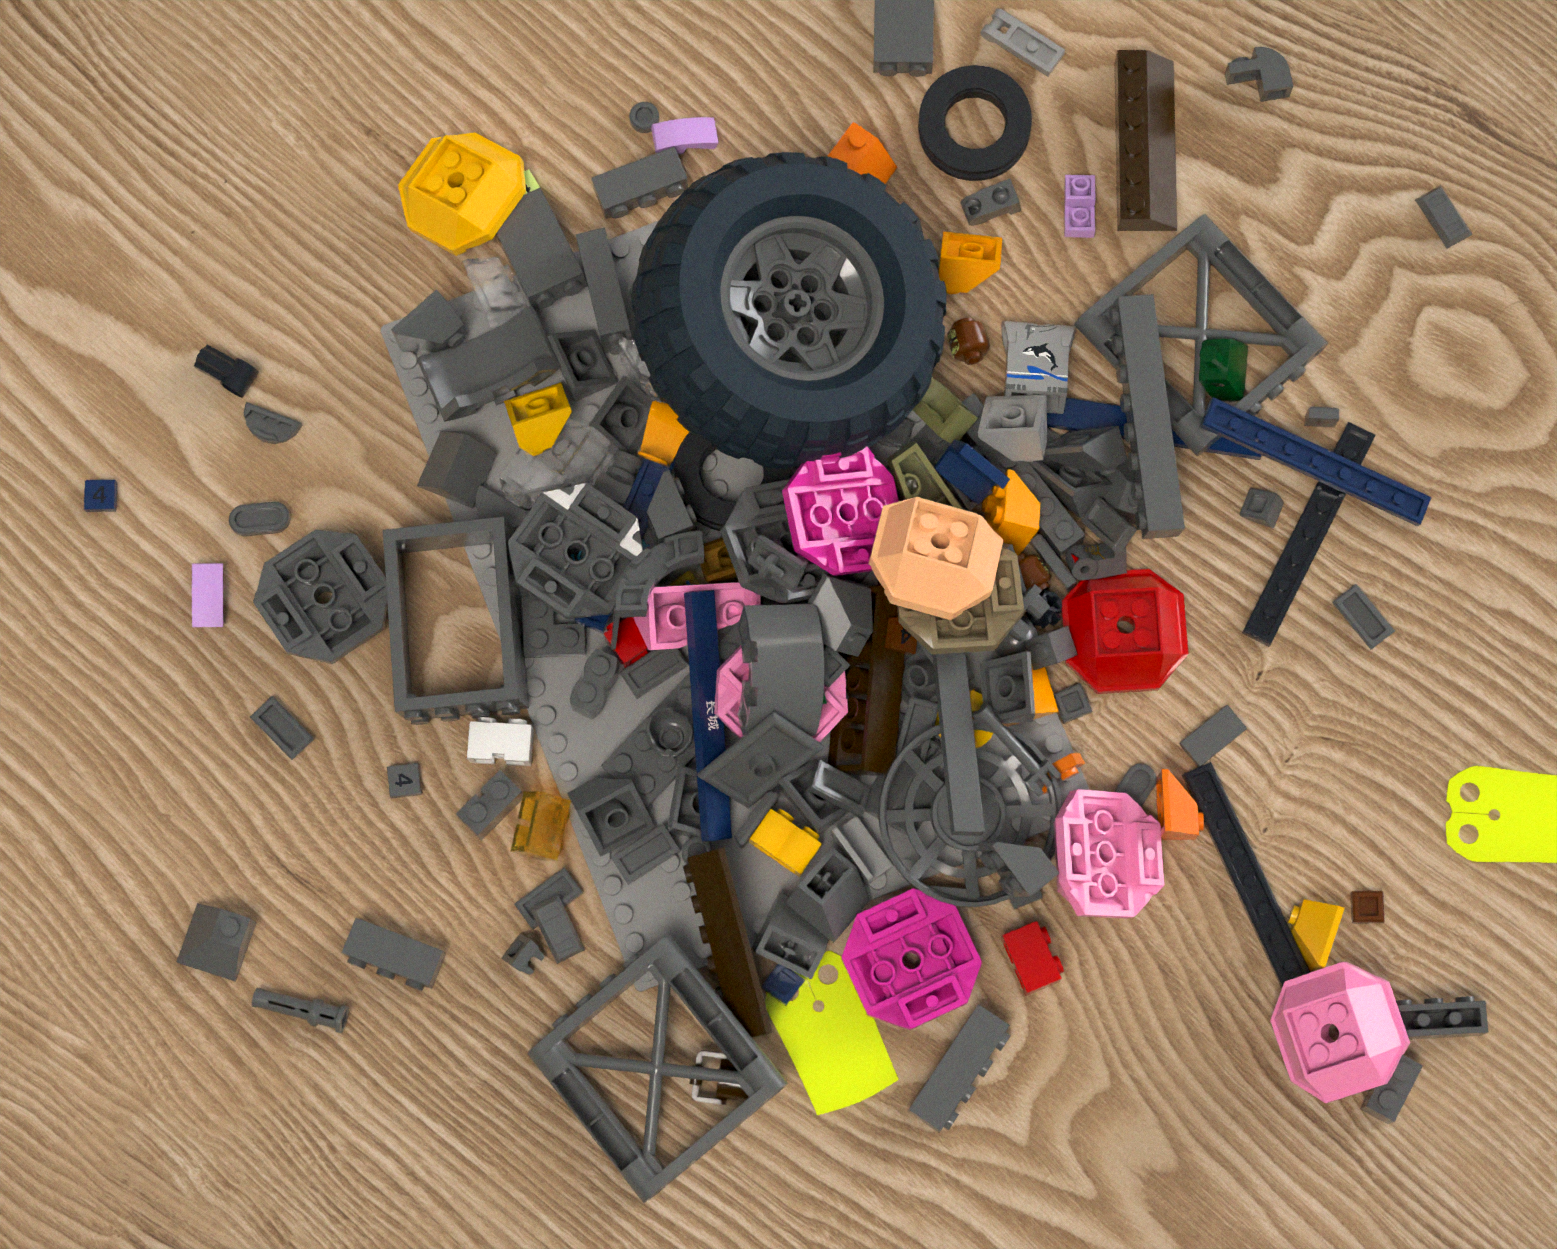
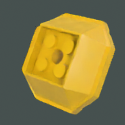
[398,132,526,256]

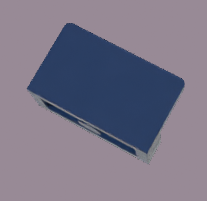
[934,439,1010,504]

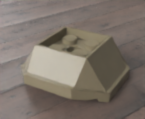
[897,547,1024,654]

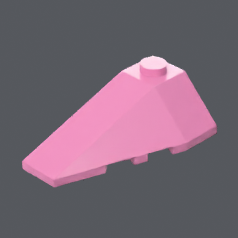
[634,582,761,650]

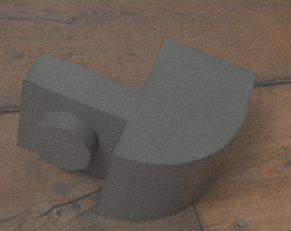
[1225,47,1293,102]

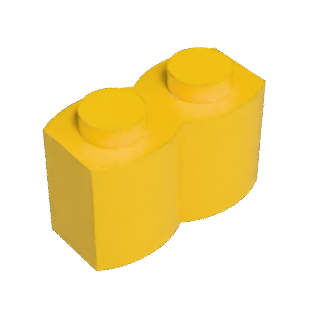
[749,809,822,877]

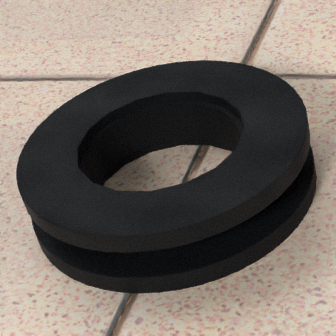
[918,65,1032,181]
[674,432,790,531]

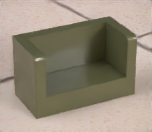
[913,377,978,444]

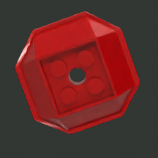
[1061,569,1189,694]

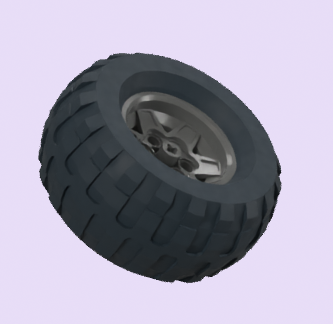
[631,152,947,469]

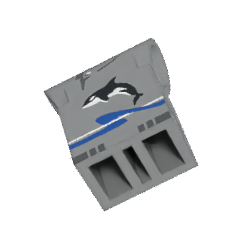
[1001,321,1076,414]

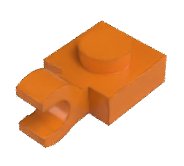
[1041,753,1085,794]

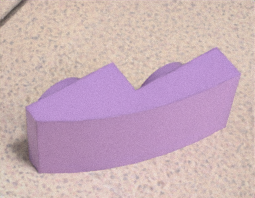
[651,117,718,154]
[1064,175,1096,238]
[192,563,223,627]

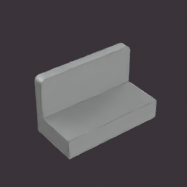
[831,816,893,885]

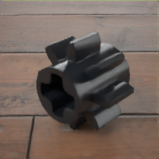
[1025,589,1062,629]

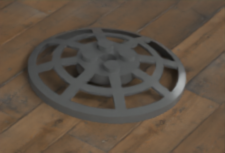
[878,719,1062,907]

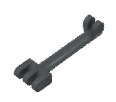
[972,702,1061,797]

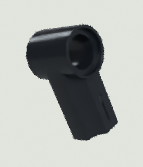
[194,344,259,398]

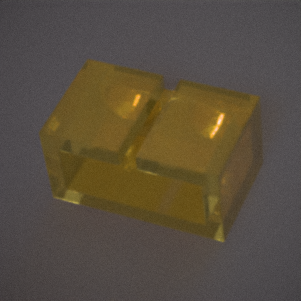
[510,791,571,861]

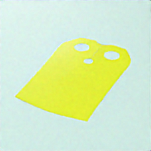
[1446,766,1557,863]
[765,951,899,1115]

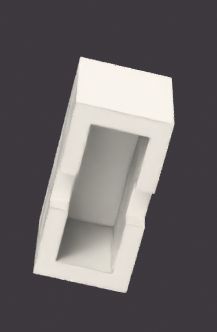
[467,717,534,766]

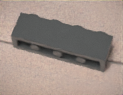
[908,1004,1011,1133]

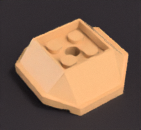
[869,497,1003,620]

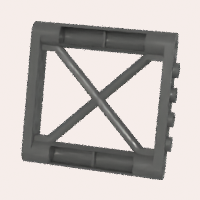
[1074,214,1328,456]
[527,934,788,1203]

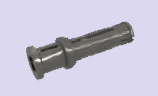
[252,988,349,1033]

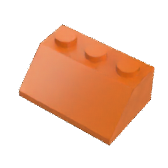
[827,122,897,184]

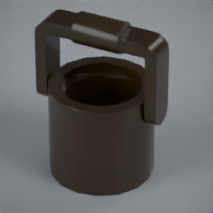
[689,1050,749,1105]

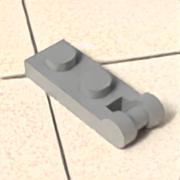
[980,8,1065,77]

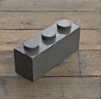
[591,147,688,219]
[341,918,446,991]

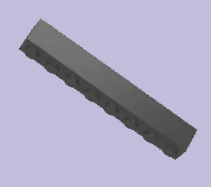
[1109,294,1185,539]

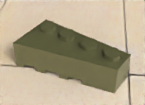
[886,441,962,509]

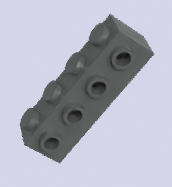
[1396,996,1489,1040]

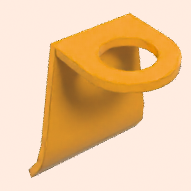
[638,401,689,467]

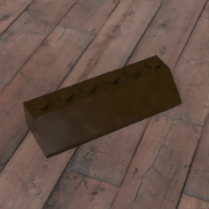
[1114,50,1177,231]
[828,585,905,776]
[683,847,773,1037]

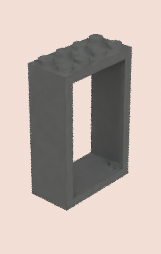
[383,516,529,725]

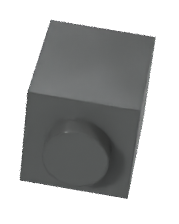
[1024,626,1078,670]

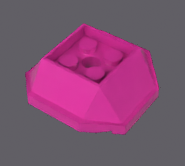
[782,446,899,576]
[841,888,982,1030]

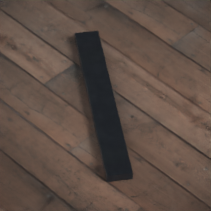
[1242,422,1376,647]
[1182,762,1310,989]

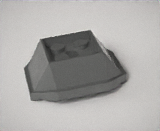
[720,479,846,605]
[507,483,643,619]
[253,529,388,664]

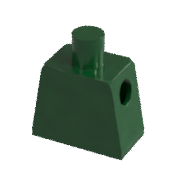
[1199,339,1248,402]

